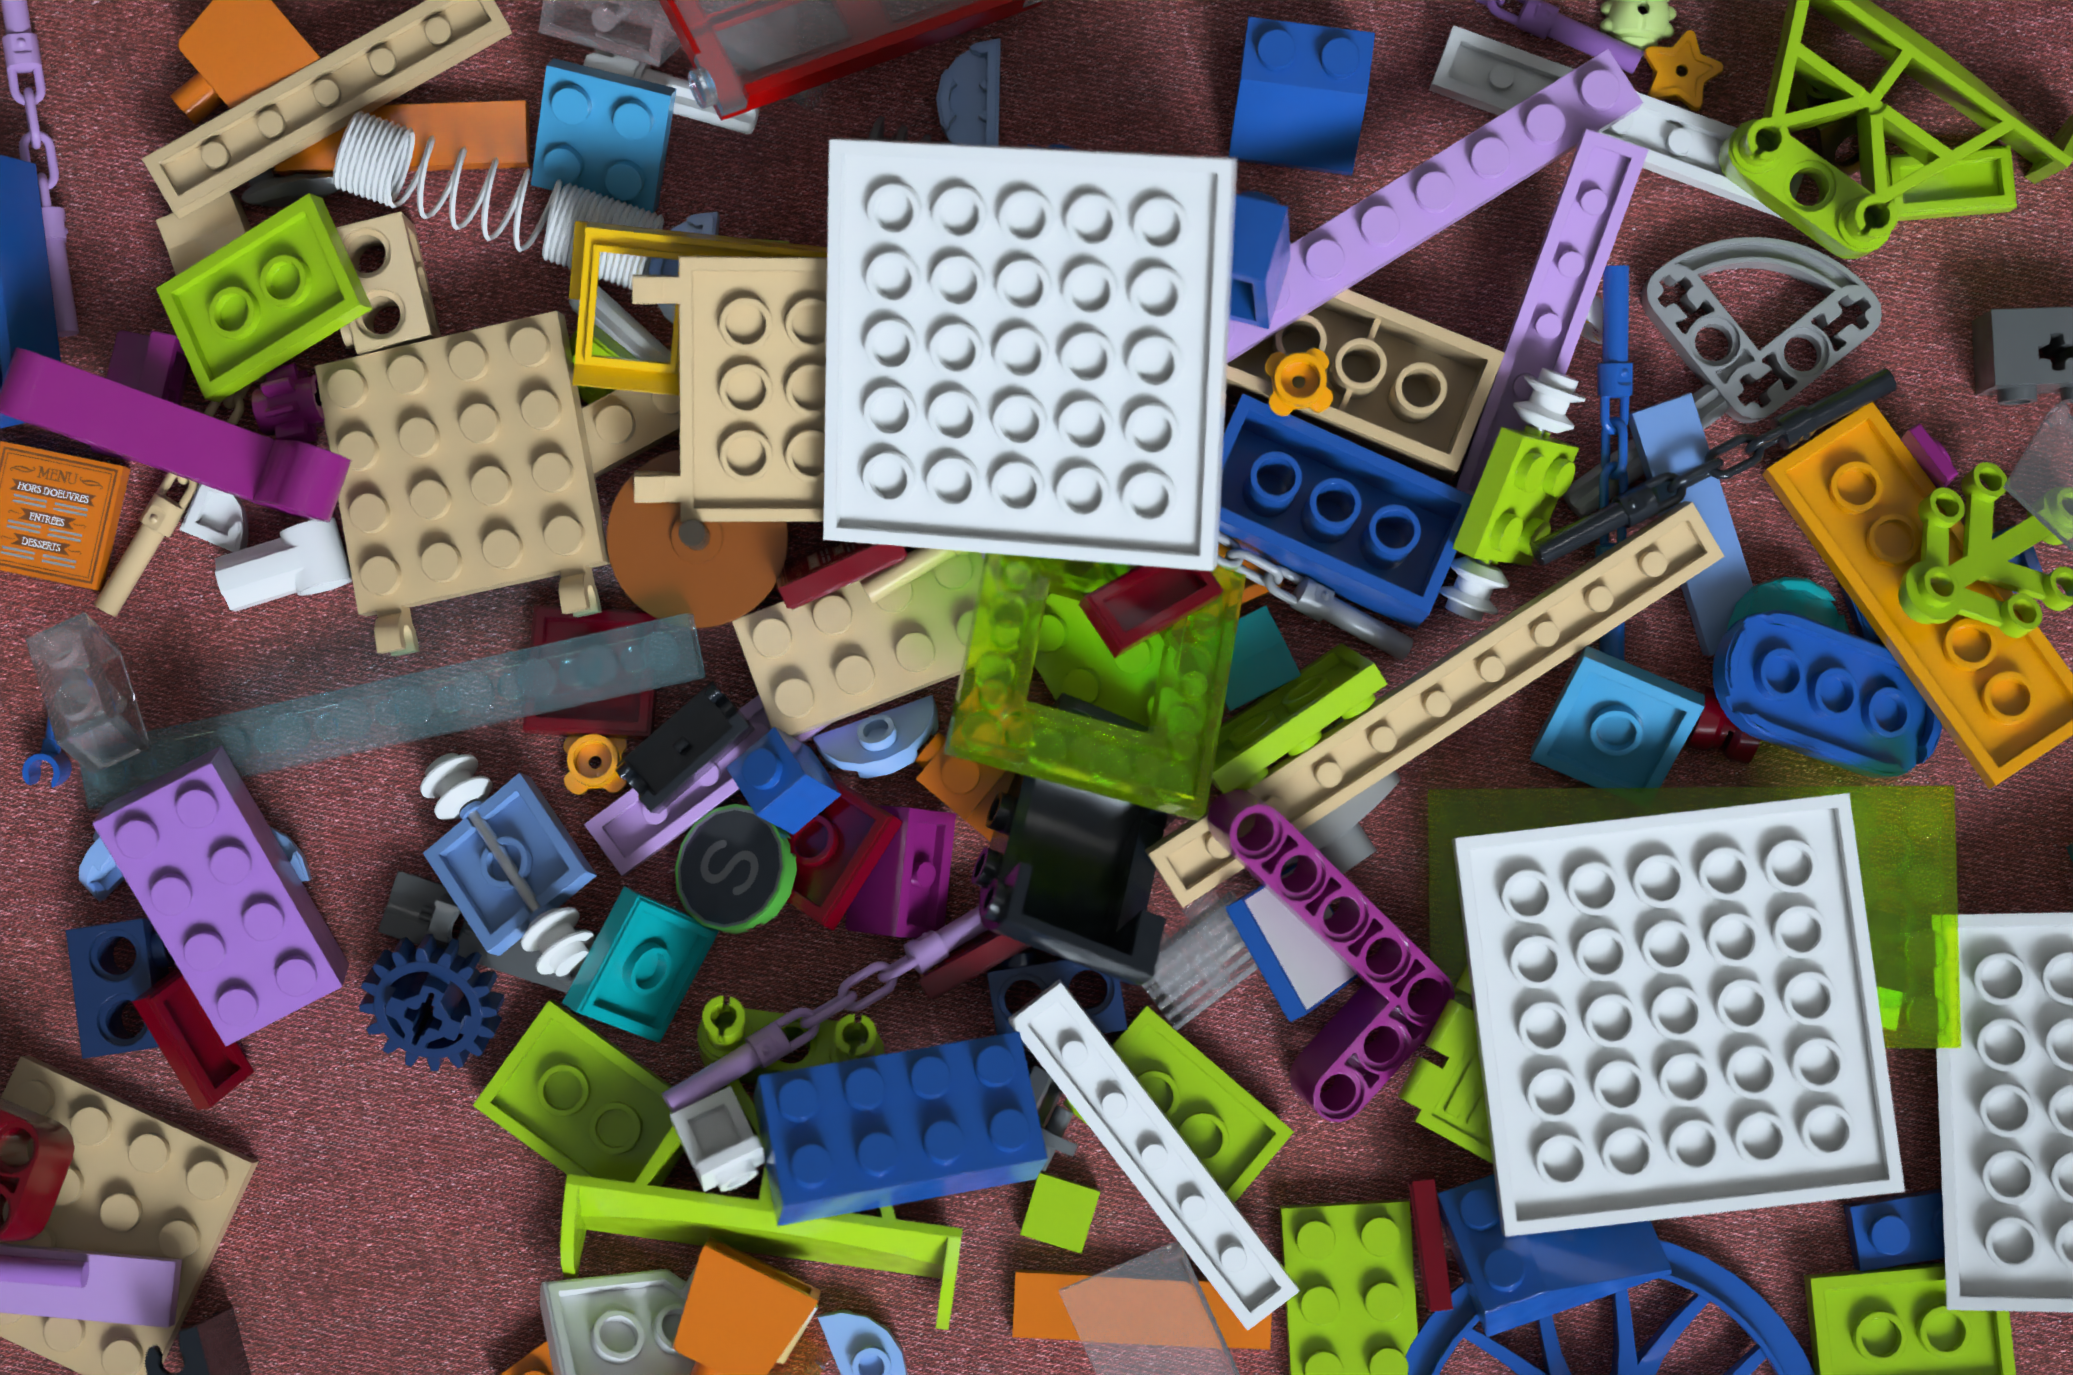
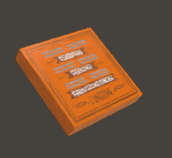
[0,441,131,591]

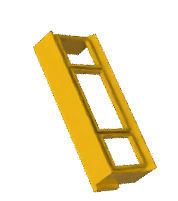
[569,220,828,396]

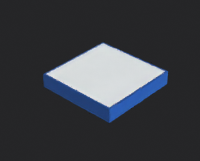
[1225,862,1358,1022]

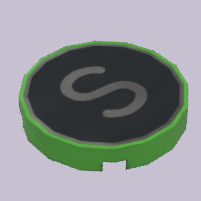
[675,804,797,934]

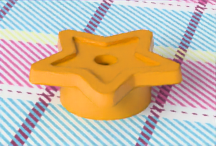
[1643,30,1724,111]

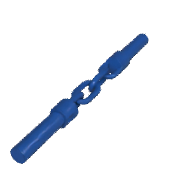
[1595,265,1633,661]

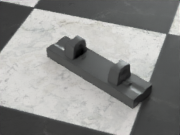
[378,871,598,993]

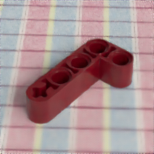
[0,1098,75,1241]

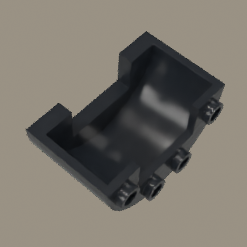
[972,693,1203,986]

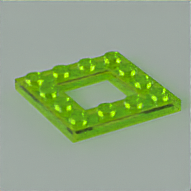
[944,553,1246,821]

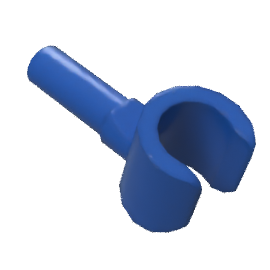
[22,698,72,788]

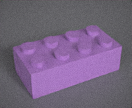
[92,745,349,1046]

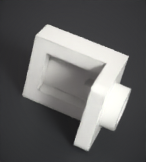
[670,1086,765,1192]

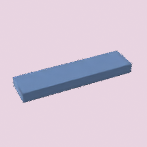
[1628,393,1753,656]

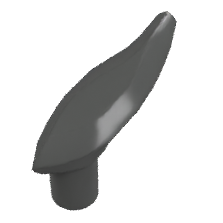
[241,168,342,207]

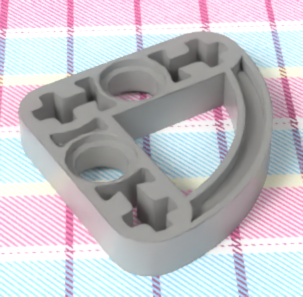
[1641,237,1882,423]

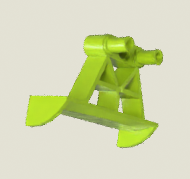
[1718,0,2073,259]
[560,996,963,1330]

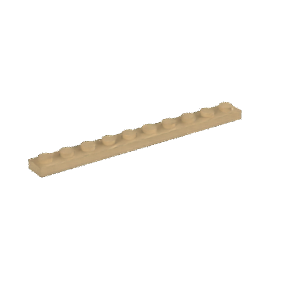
[1145,501,1725,908]

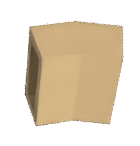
[156,191,252,276]

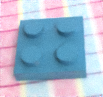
[531,58,677,214]
[1530,646,1705,809]

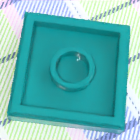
[562,886,719,1043]

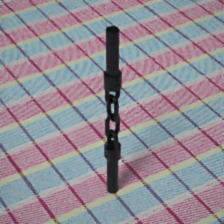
[1531,368,1897,566]

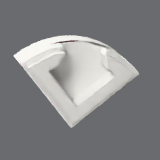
[179,484,249,552]

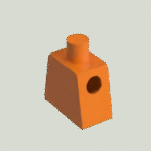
[170,0,321,125]
[673,1236,821,1375]

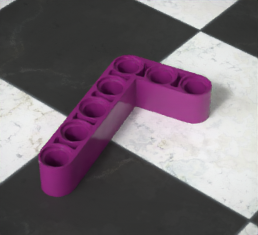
[0,348,351,523]
[1207,789,1455,1122]

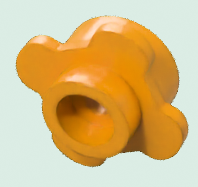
[1264,348,1333,416]
[563,734,627,795]

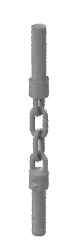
[1217,532,1413,661]

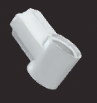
[215,518,352,611]

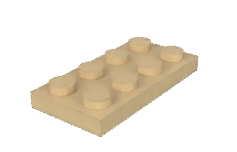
[732,551,1018,737]

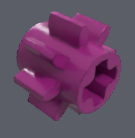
[252,363,325,443]

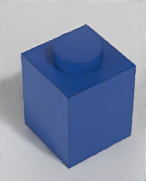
[726,726,842,835]

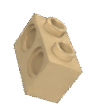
[336,212,442,355]

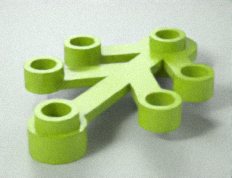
[1898,462,2073,638]

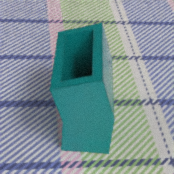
[1195,605,1301,711]

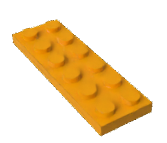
[1762,402,2073,789]

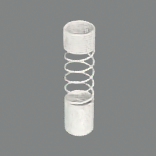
[333,110,664,290]

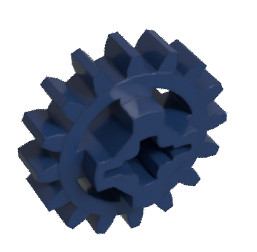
[359,934,504,1071]

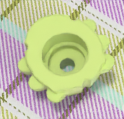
[1599,0,1676,56]

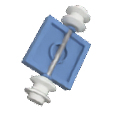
[420,753,597,976]

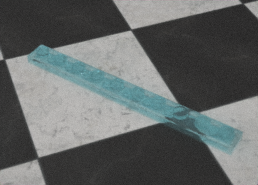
[77,613,706,809]

